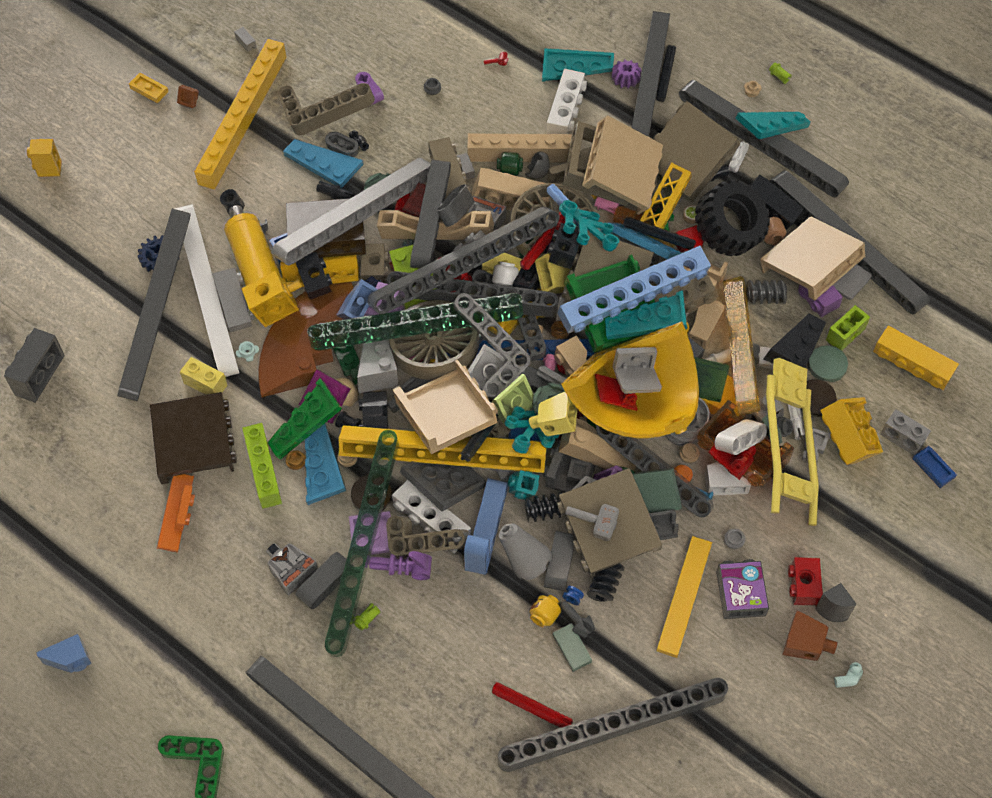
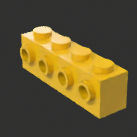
[873,325,959,390]

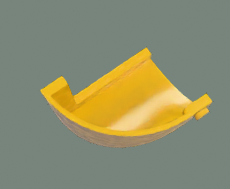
[561,322,699,438]

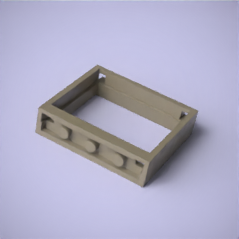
[563,121,628,206]

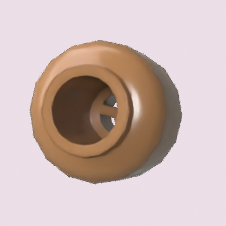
[764,217,787,245]

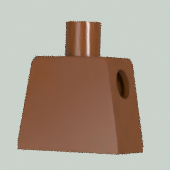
[782,611,838,661]

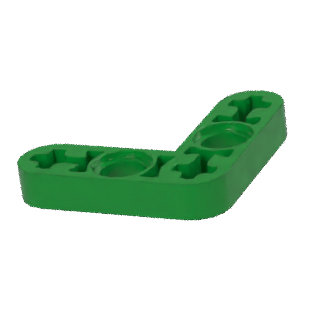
[158,735,224,798]

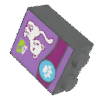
[716,559,769,619]

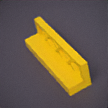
[640,162,692,240]
[280,255,359,287]

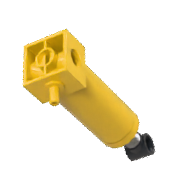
[220,189,303,327]

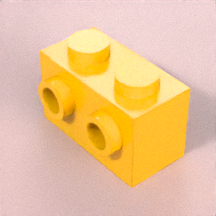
[27,139,62,177]

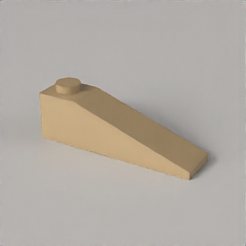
[559,419,636,472]

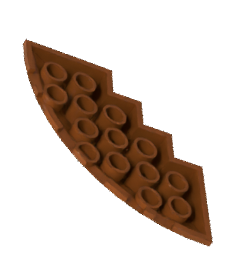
[258,282,354,397]

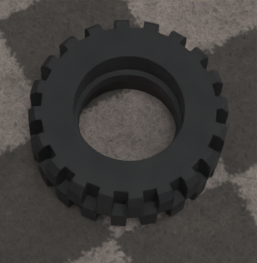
[695,180,770,257]

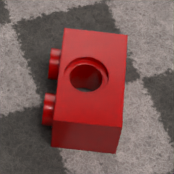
[788,557,823,606]

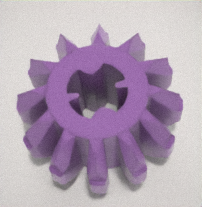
[611,59,642,89]

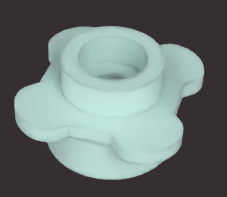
[236,341,259,362]

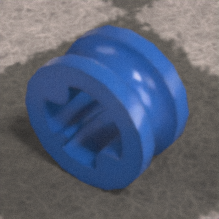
[562,586,584,606]

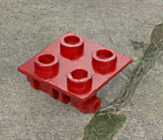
[595,374,638,411]
[708,444,756,480]

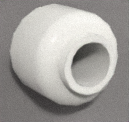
[492,262,519,287]

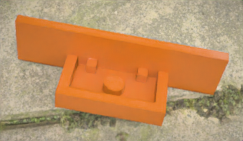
[157,474,195,553]

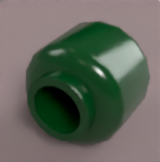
[497,152,523,176]

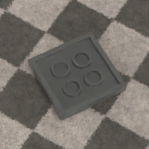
[400,461,487,512]

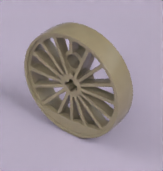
[510,183,595,259]
[389,300,479,380]

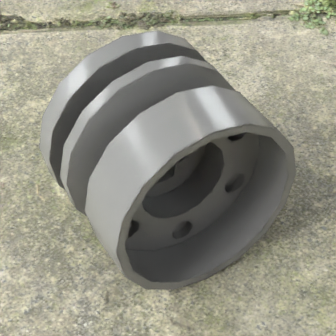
[665,398,710,446]

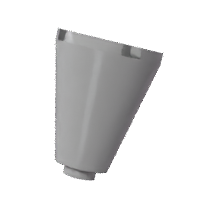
[499,523,552,580]

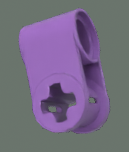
[355,72,384,105]

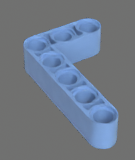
[464,478,508,575]

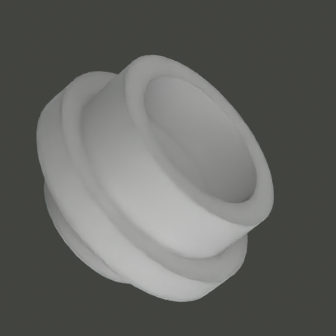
[724,529,745,549]

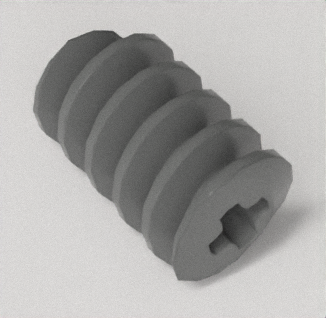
[746,280,787,304]

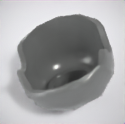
[525,151,550,179]

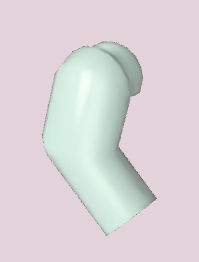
[834,662,863,688]

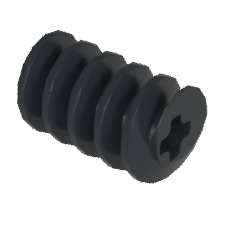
[525,492,563,523]
[587,563,625,602]

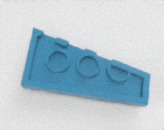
[283,139,363,188]
[305,423,347,505]

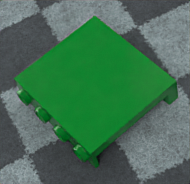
[564,254,655,353]

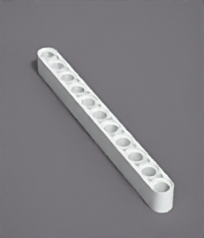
[175,204,239,377]

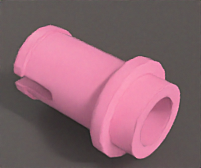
[594,197,619,214]
[543,354,557,372]

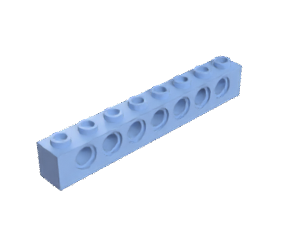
[557,246,711,333]

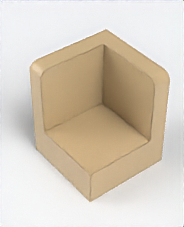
[707,262,728,289]

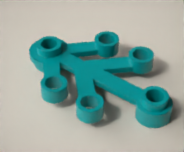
[559,200,619,252]
[505,406,560,454]

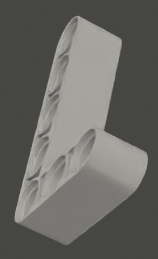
[454,293,530,398]

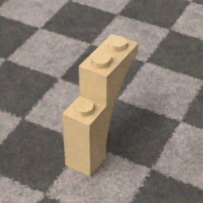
[683,266,726,351]

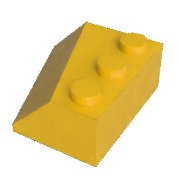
[820,397,883,465]

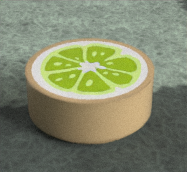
[683,205,697,224]

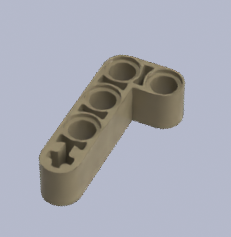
[386,515,472,555]

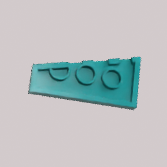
[542,48,614,82]
[735,112,811,139]
[605,290,687,340]

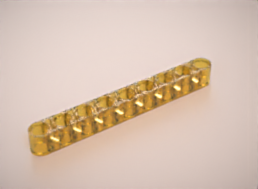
[723,276,760,416]

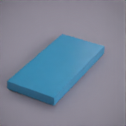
[607,222,682,259]

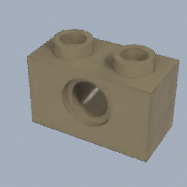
[361,243,389,286]

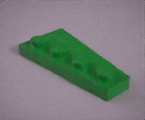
[268,378,342,460]

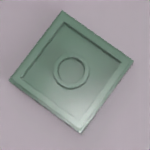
[632,468,682,513]

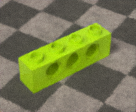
[242,423,282,509]

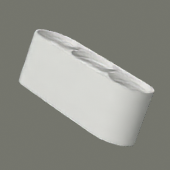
[715,419,767,455]

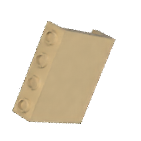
[582,115,663,215]
[761,217,865,300]
[393,360,498,454]

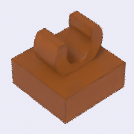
[177,85,199,108]

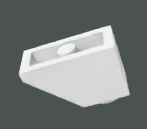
[705,462,751,495]

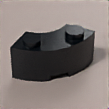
[359,391,388,429]

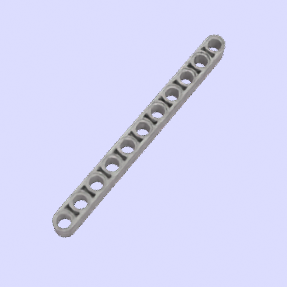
[272,158,431,265]

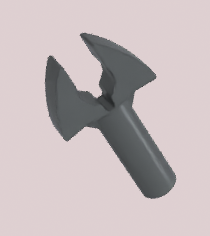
[560,601,595,638]

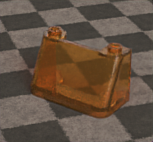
[697,400,794,487]

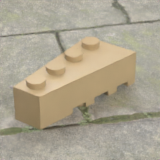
[472,167,550,212]

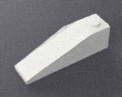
[468,344,534,411]

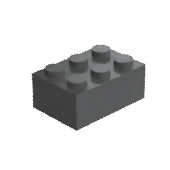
[4,328,65,403]

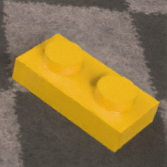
[129,73,169,103]

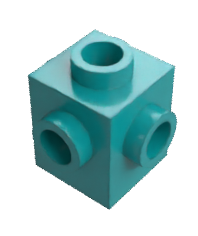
[508,470,540,500]

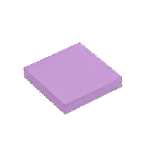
[349,511,391,557]

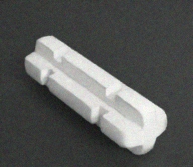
[728,141,749,173]

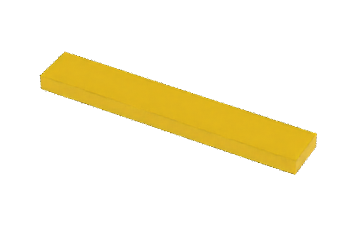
[656,536,712,658]

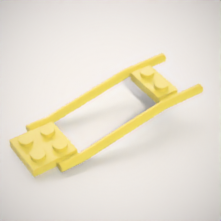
[766,358,819,526]

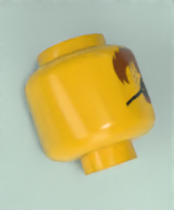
[529,595,561,627]

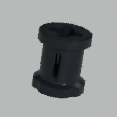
[335,411,362,428]

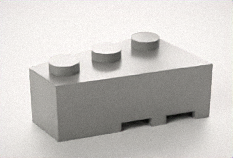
[212,267,254,332]
[357,328,398,393]

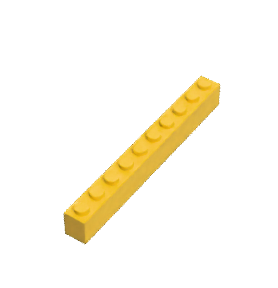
[194,39,286,190]
[339,425,546,473]

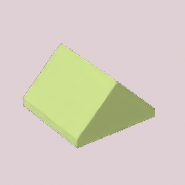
[492,374,534,429]

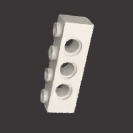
[546,69,587,134]
[392,480,471,554]

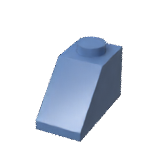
[337,279,378,325]
[36,634,92,673]

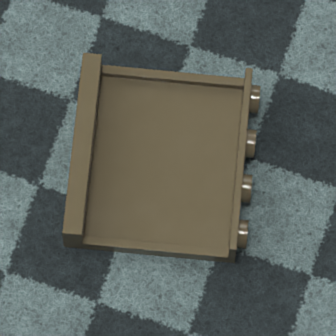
[653,101,740,202]
[561,230,654,304]
[557,468,662,577]

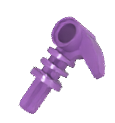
[369,551,432,580]

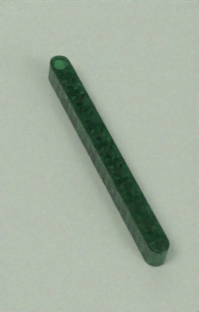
[307,293,524,350]
[325,430,399,657]

